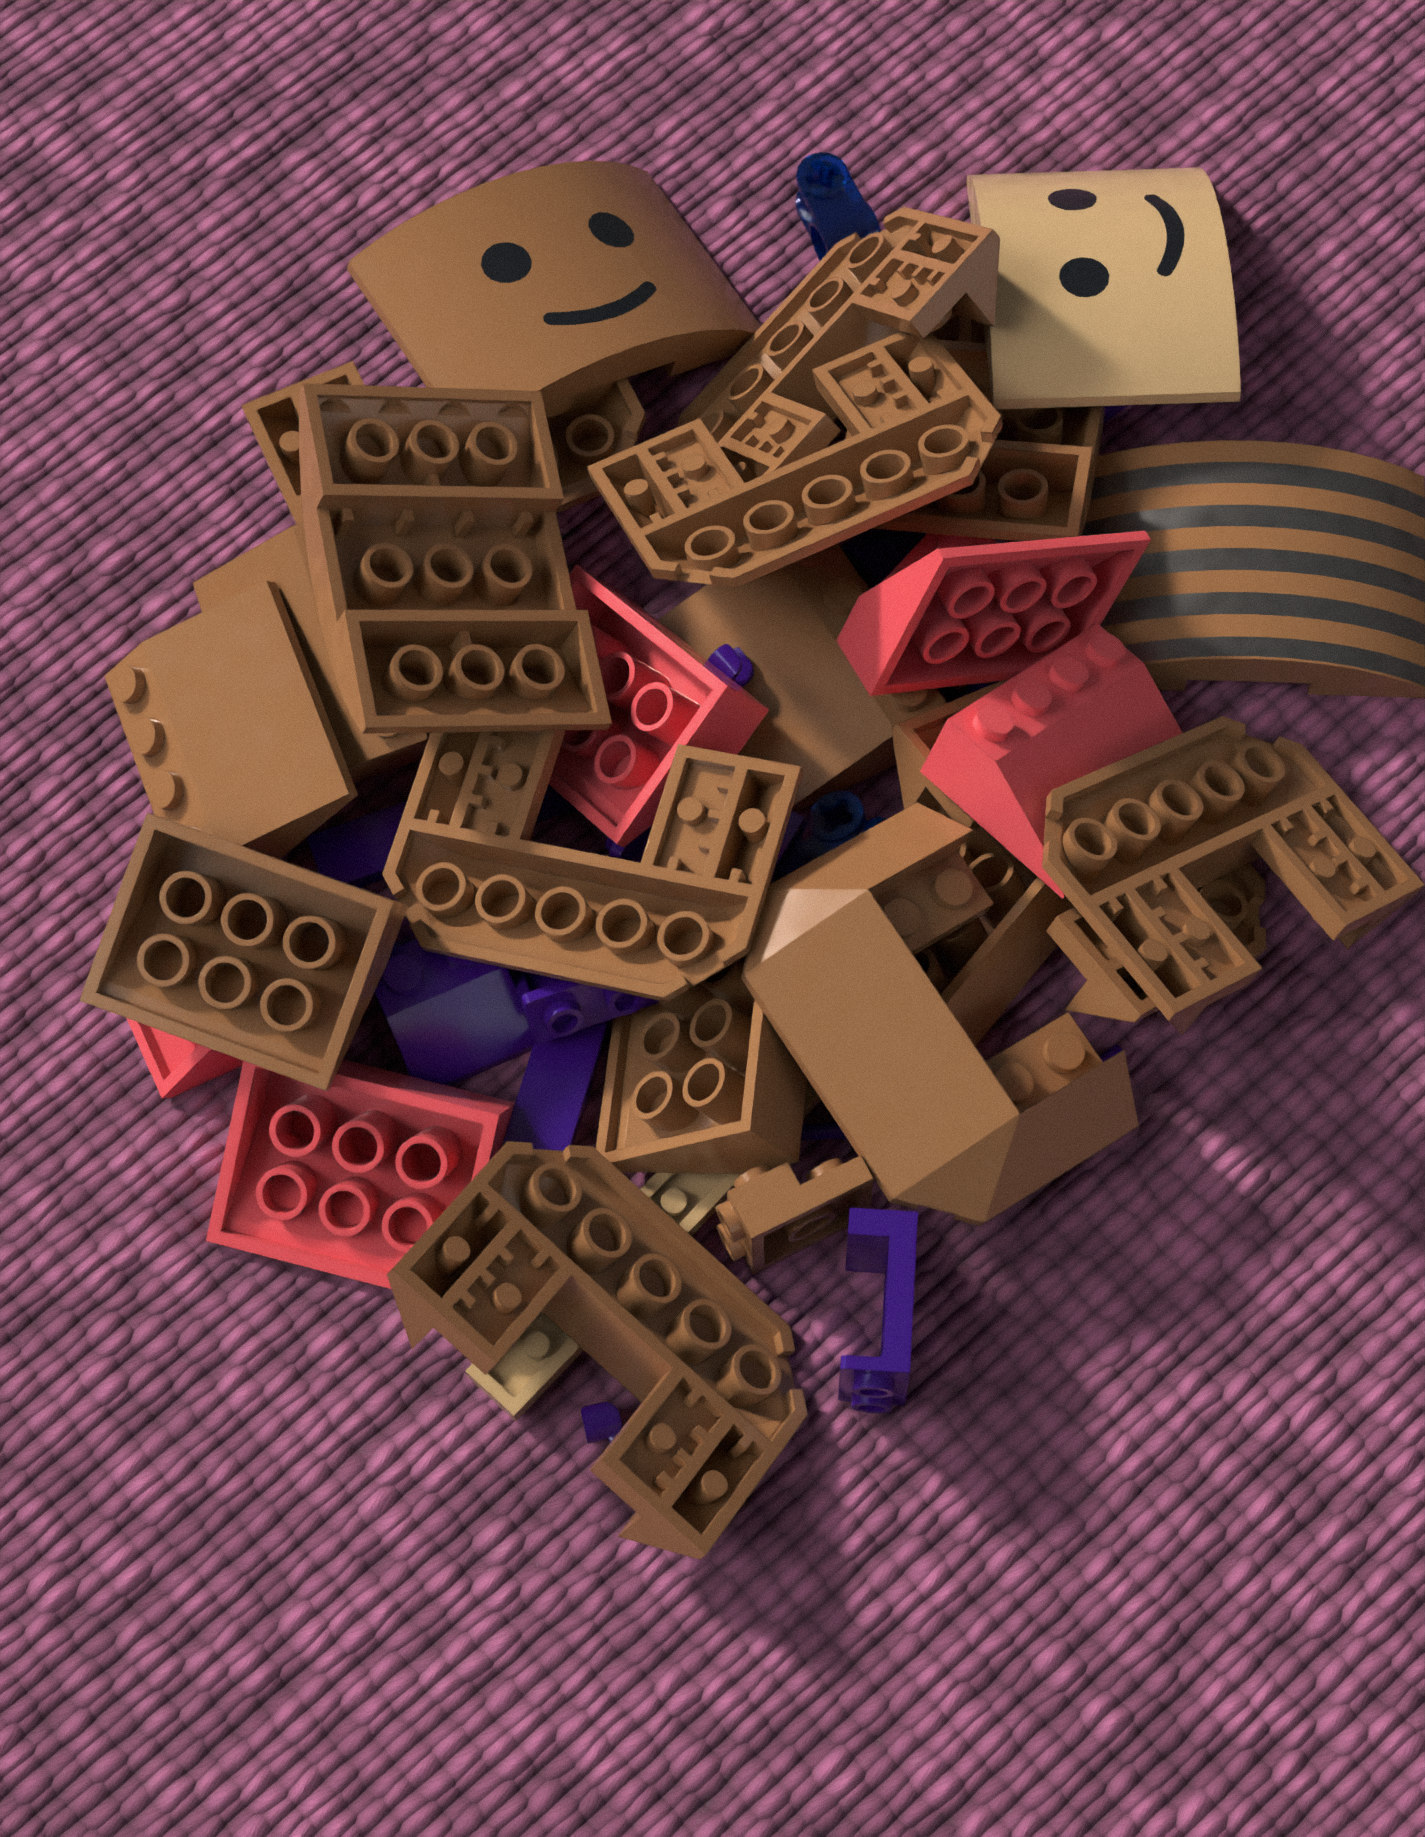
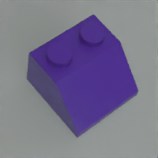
[373,939,534,1086]

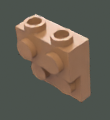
[715,1155,873,1275]

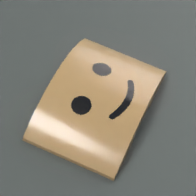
[967,167,1241,409]

